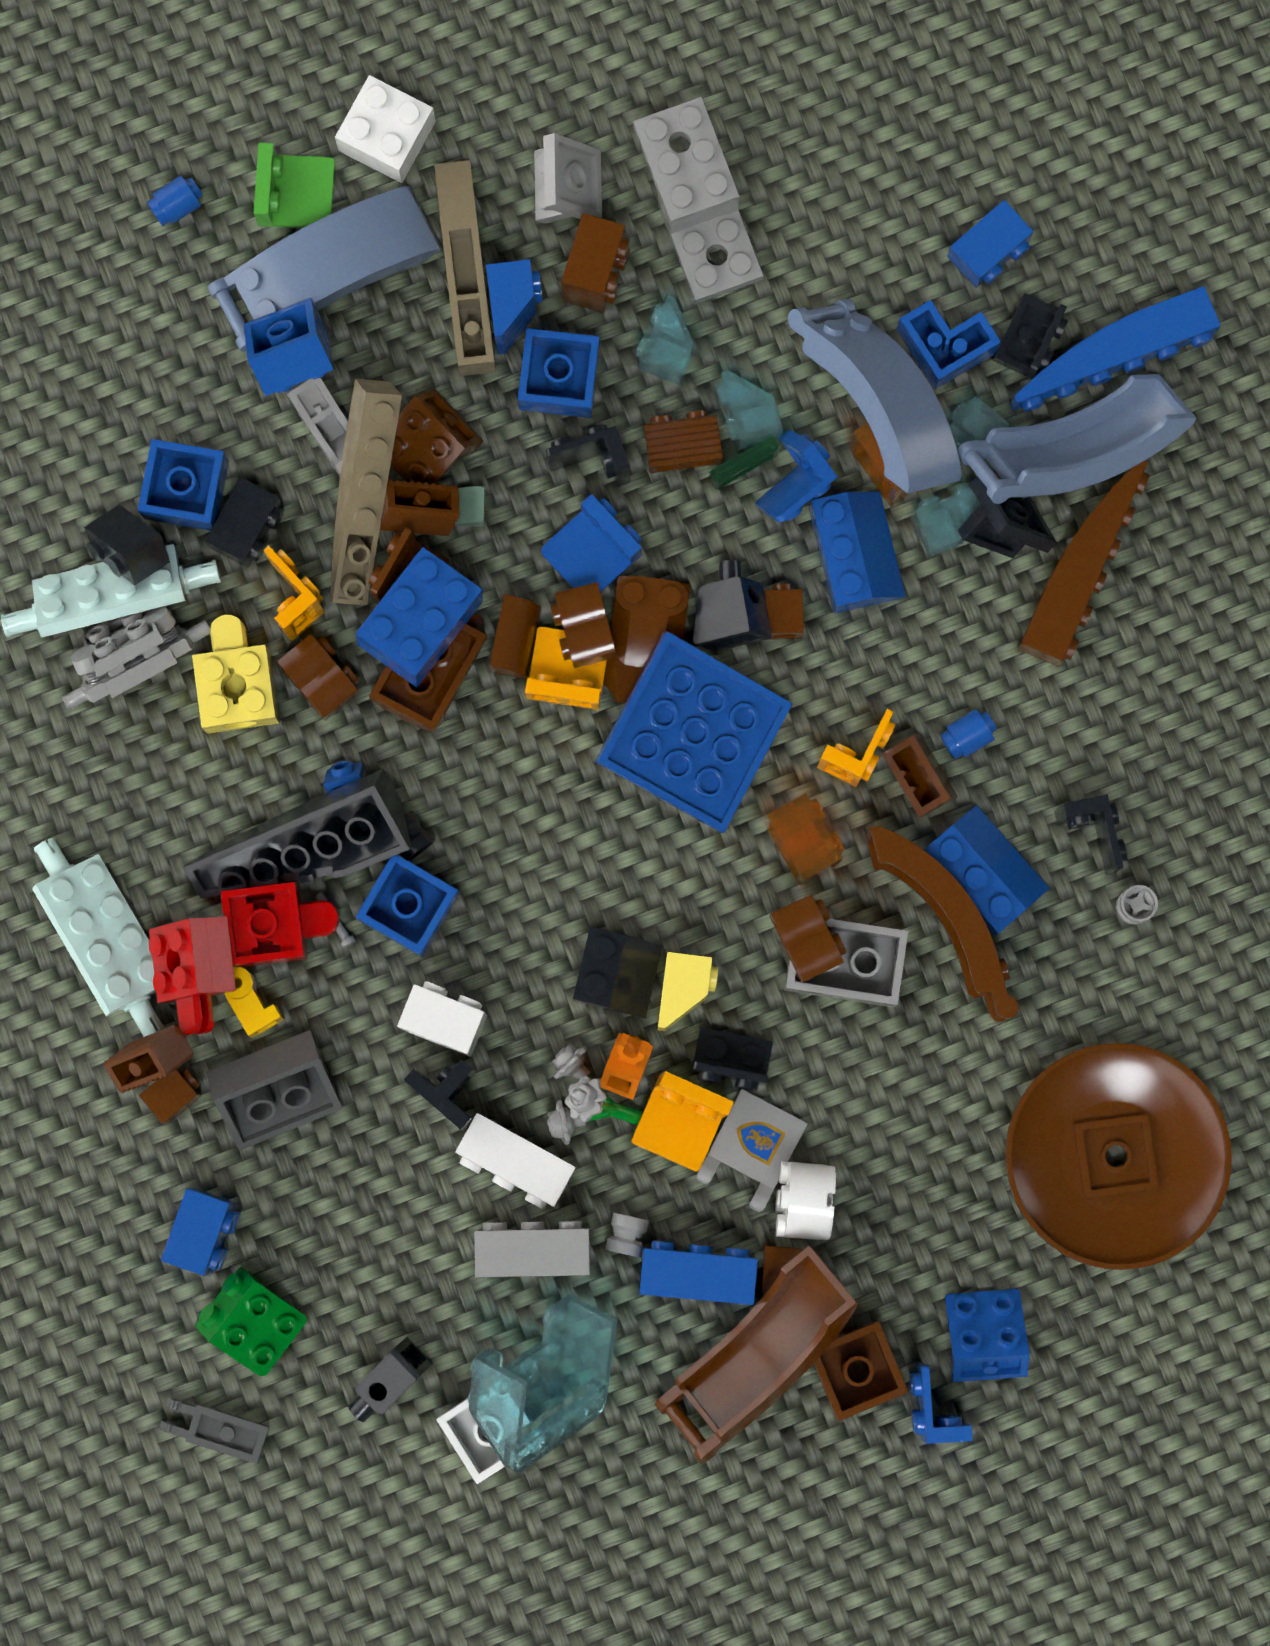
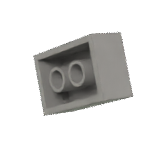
[784,919,908,1008]
[474,1221,591,1277]

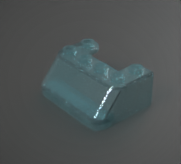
[468,1294,617,1473]

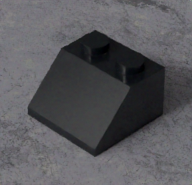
[573,926,663,1019]

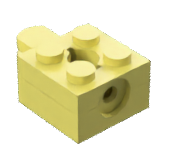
[192,615,280,734]

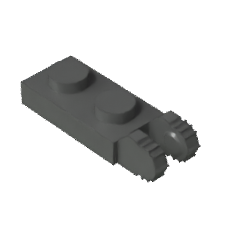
[159,1398,270,1464]

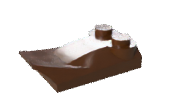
[604,576,691,703]
[369,614,487,733]

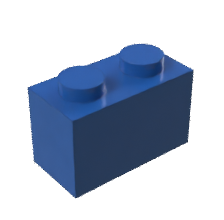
[947,200,1034,288]

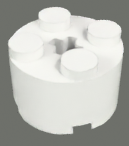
[775,1161,836,1240]

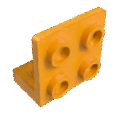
[263,545,325,641]
[525,627,607,710]
[817,708,896,787]
[631,1071,734,1172]

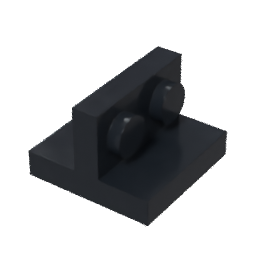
[957,476,1057,558]
[404,1060,476,1131]

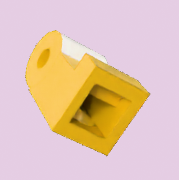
[224,967,285,1038]

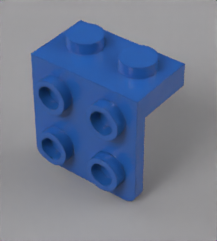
[755,429,838,523]
[541,494,642,593]

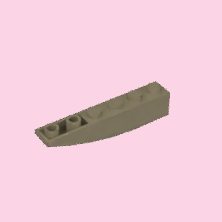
[434,160,496,377]
[330,378,402,605]

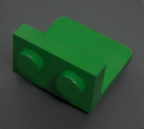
[195,1265,307,1376]

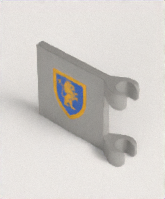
[696,1089,808,1212]

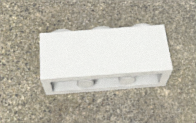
[455,1113,576,1210]

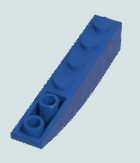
[1010,286,1221,412]

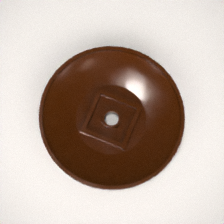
[1005,1043,1232,1270]

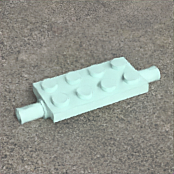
[1,544,221,638]
[32,837,165,1037]

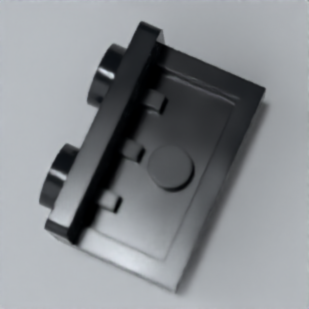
[993,293,1069,379]

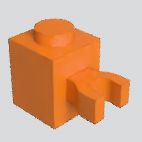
[600,1033,654,1100]

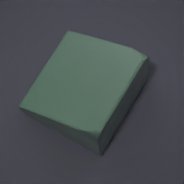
[455,486,486,527]

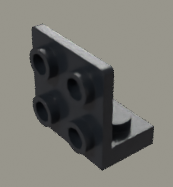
[546,425,631,487]
[1054,794,1127,875]
[692,1027,773,1091]

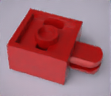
[220,882,340,968]
[149,916,236,1035]

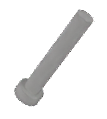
[314,892,356,948]

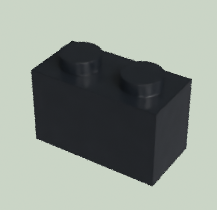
[205,477,284,568]
[84,504,170,585]

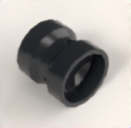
[400,810,435,861]

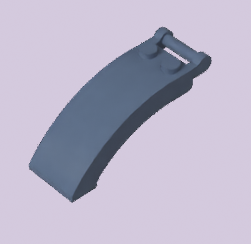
[207,186,442,352]
[788,299,962,494]
[957,374,1196,504]

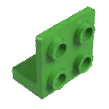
[253,142,335,228]

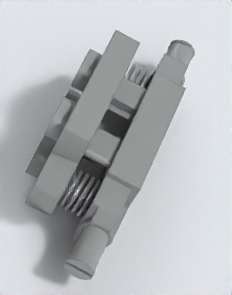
[62,606,210,710]

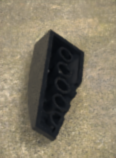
[183,769,411,899]

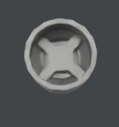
[1116,885,1158,925]
[605,1213,649,1258]

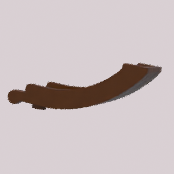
[865,826,1019,1022]
[655,1245,858,1464]

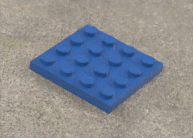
[595,632,793,833]

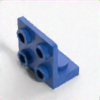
[945,1289,1030,1383]
[909,1363,973,1444]

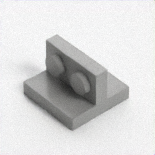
[534,133,602,224]

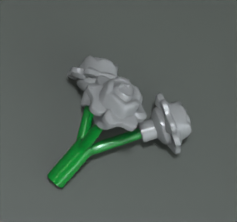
[547,1044,643,1145]

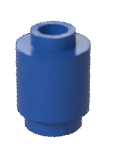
[147,175,203,226]
[940,709,997,760]

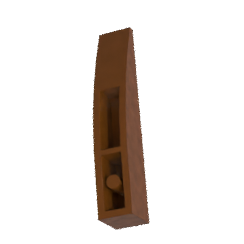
[1018,460,1150,667]

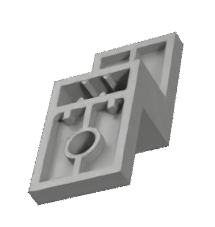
[633,97,763,304]

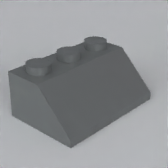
[206,1030,343,1151]

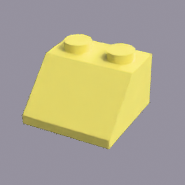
[657,952,718,1032]

